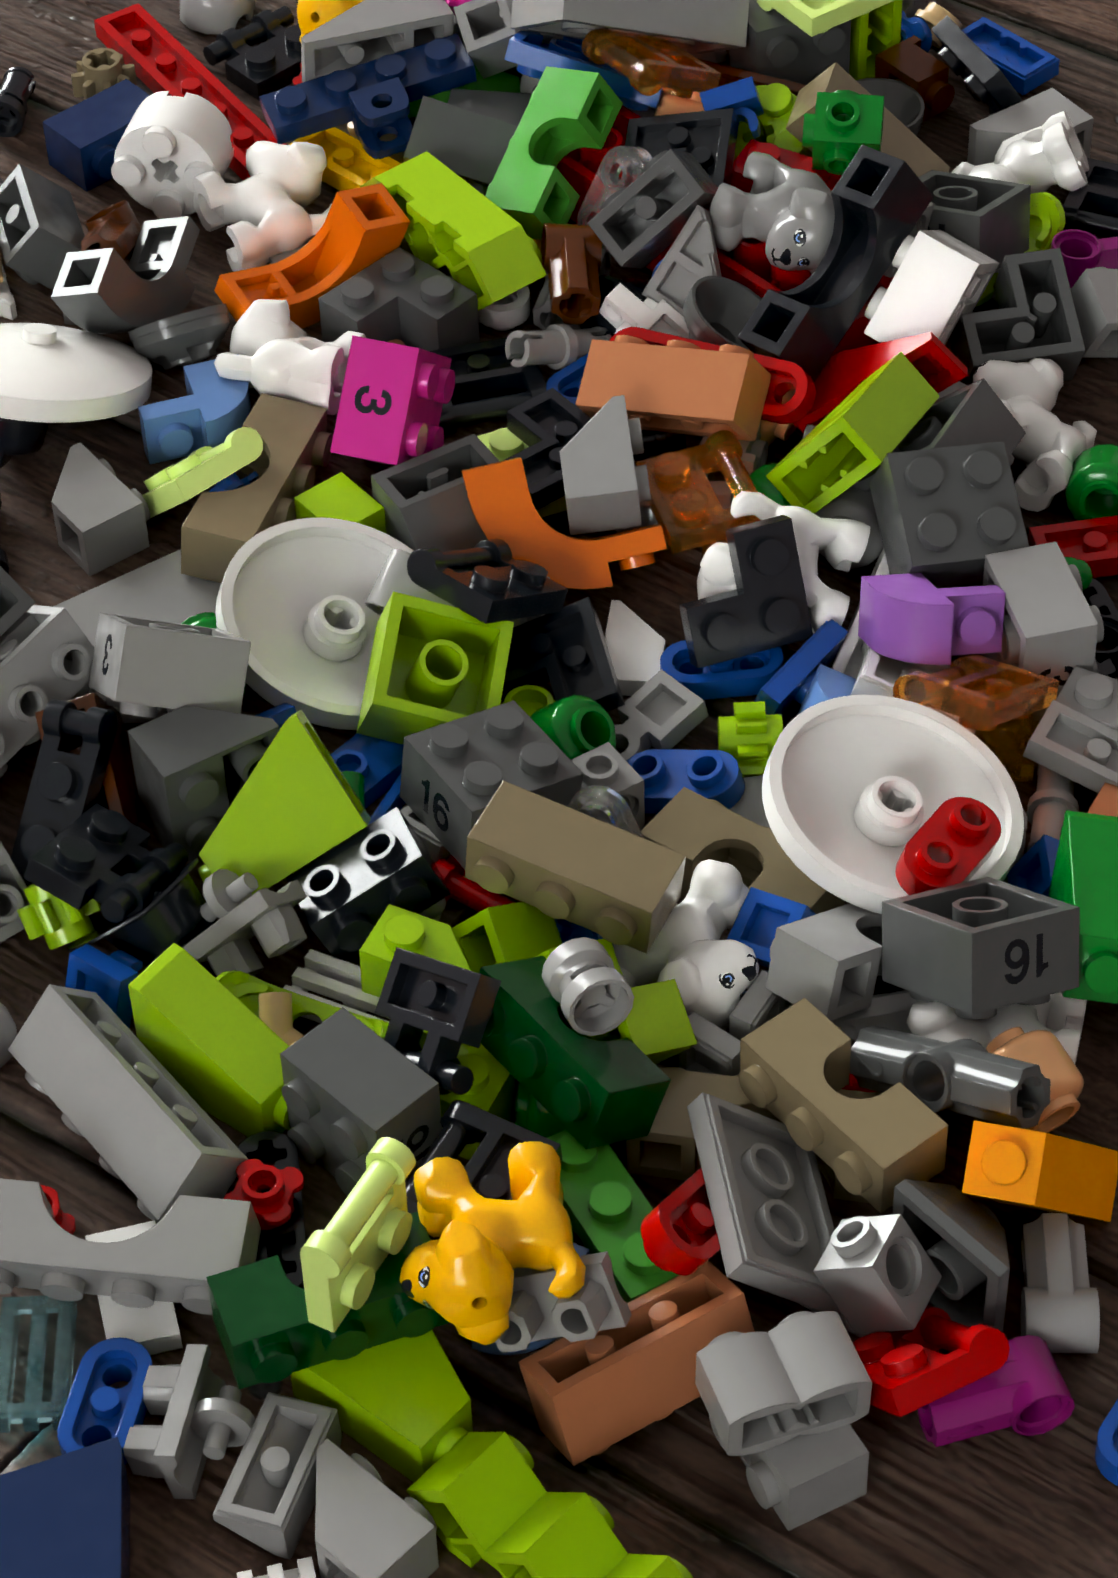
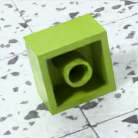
[356,591,514,745]

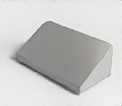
[213,1392,342,1560]

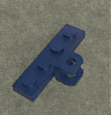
[259,34,477,159]

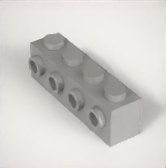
[0,605,94,778]
[8,984,248,1223]

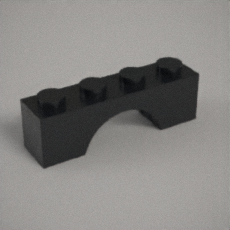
[737,145,934,382]

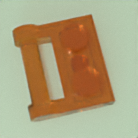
[582,29,721,98]
[635,430,767,554]
[893,654,1059,731]

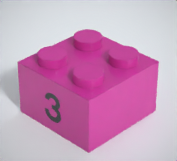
[330,335,455,466]

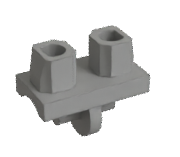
[182,869,307,976]
[495,1251,632,1353]
[123,1344,255,1499]

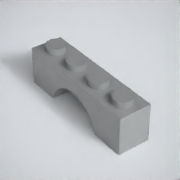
[0,1178,261,1315]

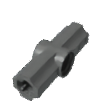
[850,1025,1050,1129]

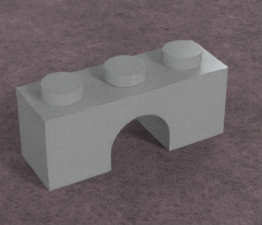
[765,903,882,1021]

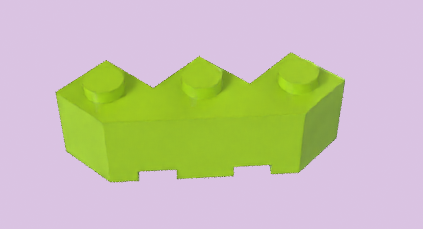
[358,151,547,311]
[451,902,697,1064]
[359,904,516,1160]
[406,1432,693,1578]

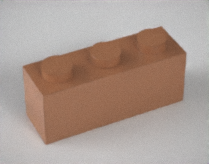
[575,335,771,441]
[518,1261,755,1466]

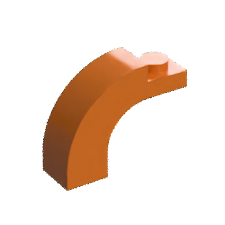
[214,183,410,329]
[461,457,667,589]

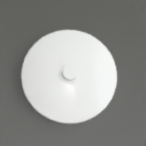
[0,323,152,423]
[215,518,413,730]
[762,694,1024,914]

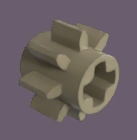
[71,48,137,100]

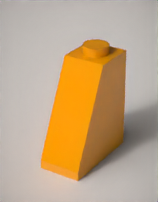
[962,1120,1118,1222]

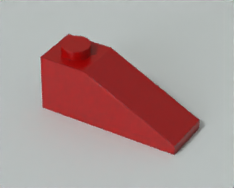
[793,332,968,433]

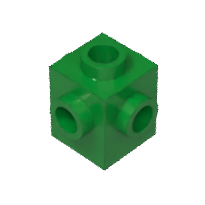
[802,90,884,175]

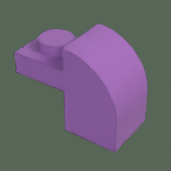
[858,573,1006,665]

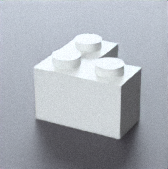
[864,230,999,345]

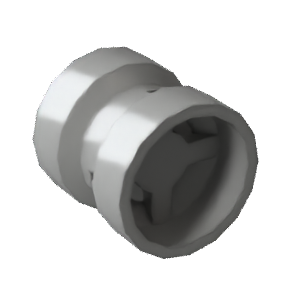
[542,937,634,1036]

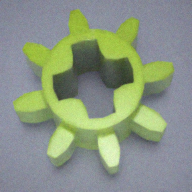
[718,701,783,777]
[17,884,101,950]

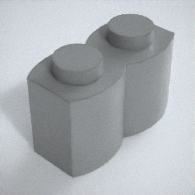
[695,1311,872,1456]

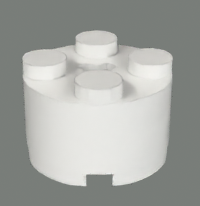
[111,91,234,219]

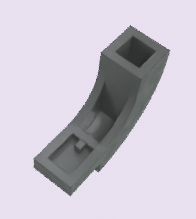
[51,216,200,334]

